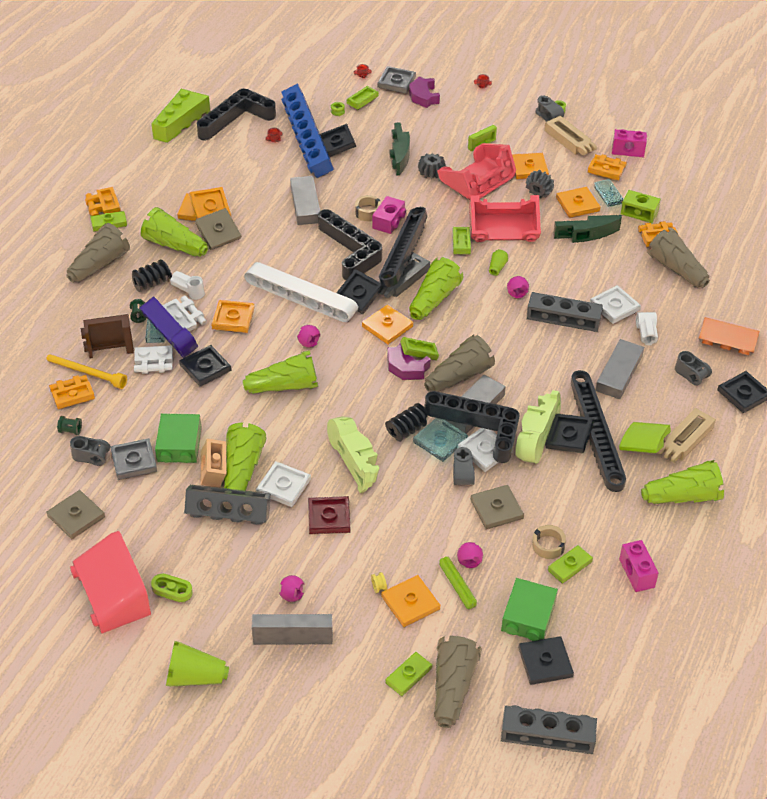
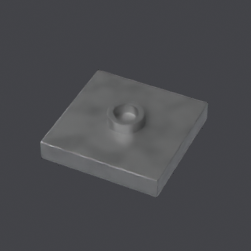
[377,66,416,93]
[110,438,157,480]

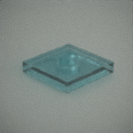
[413,418,468,462]

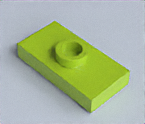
[346,86,379,110]
[468,125,497,152]
[90,211,127,232]
[452,227,471,254]
[400,337,439,361]
[548,545,593,584]
[385,652,432,696]

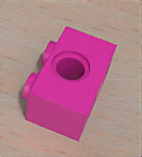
[612,129,647,158]
[372,196,407,234]
[619,540,659,592]

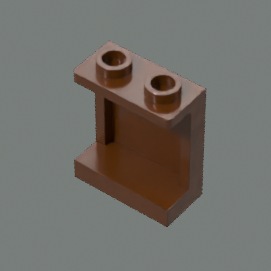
[80,314,134,358]

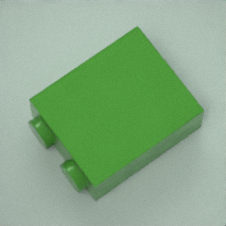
[155,414,202,463]
[501,578,558,641]

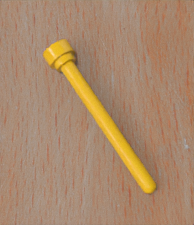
[46,354,127,389]

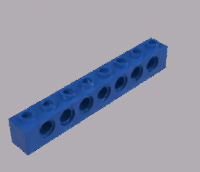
[281,83,334,178]

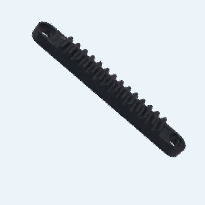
[379,207,427,287]
[571,370,626,492]

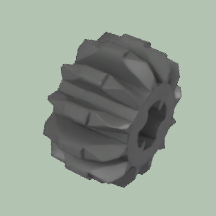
[418,153,446,179]
[525,169,555,199]

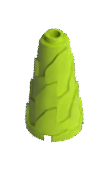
[140,207,208,257]
[409,257,464,320]
[242,350,318,394]
[224,422,267,491]
[641,460,724,504]

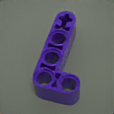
[139,296,198,358]

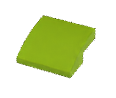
[619,422,671,453]

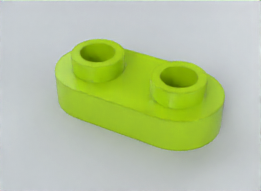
[151,573,193,602]

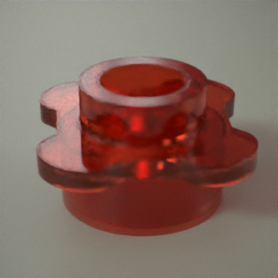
[354,64,372,78]
[474,74,492,88]
[266,128,283,142]

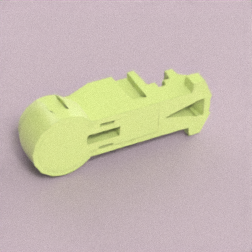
[515,390,561,464]
[327,416,379,493]

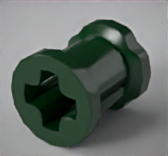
[129,299,146,323]
[57,416,82,435]

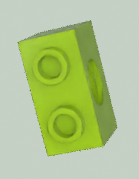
[620,190,661,223]

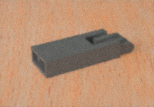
[379,252,430,298]

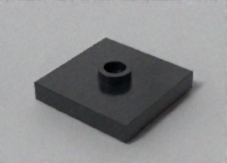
[320,124,356,157]
[337,269,384,314]
[179,345,232,387]
[717,371,767,413]
[545,413,594,453]
[518,636,574,685]

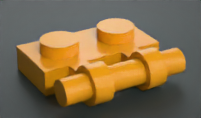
[588,154,627,181]
[85,187,121,216]
[638,221,678,247]
[49,375,95,409]

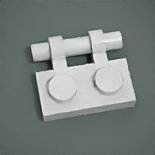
[162,296,207,331]
[134,345,173,374]

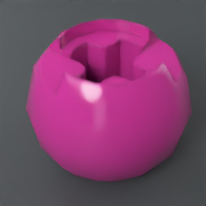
[507,276,529,298]
[297,325,320,348]
[457,542,484,568]
[279,575,305,602]

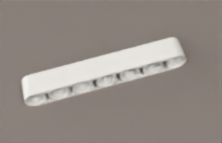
[244,262,358,322]

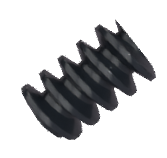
[132,259,172,292]
[385,403,428,441]

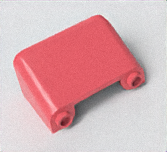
[437,143,516,200]
[469,195,541,242]
[70,531,151,634]

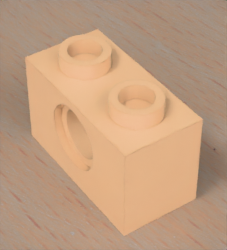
[200,439,226,488]

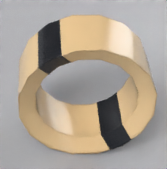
[355,195,382,221]
[532,525,566,559]

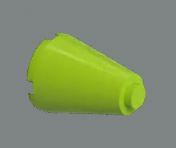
[166,641,229,687]

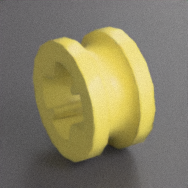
[371,572,387,593]

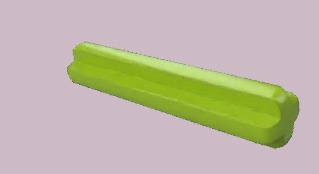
[439,556,477,609]

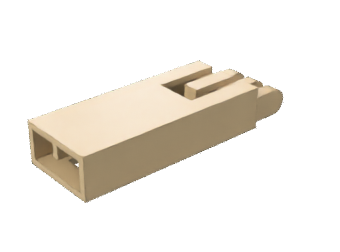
[544,116,597,156]
[657,408,716,463]

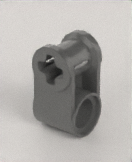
[535,95,564,122]
[675,351,712,386]
[70,436,110,466]
[453,447,475,485]

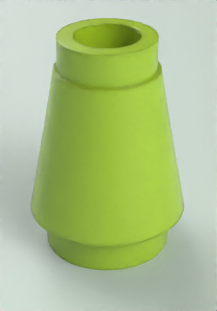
[489,249,508,276]

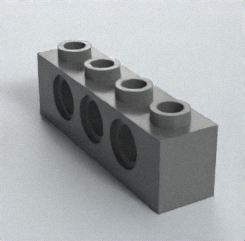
[526,292,603,332]
[184,484,271,525]
[501,705,597,754]

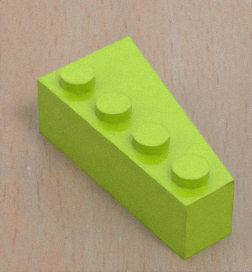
[151,89,210,143]

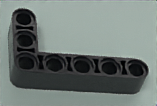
[197,88,276,141]
[318,209,382,280]
[424,391,520,463]

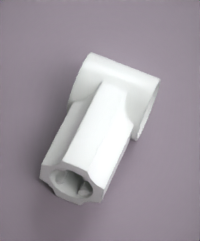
[170,271,205,300]
[636,312,658,345]

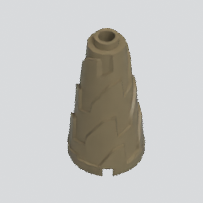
[66,223,130,283]
[647,227,710,288]
[424,334,495,392]
[434,636,482,728]

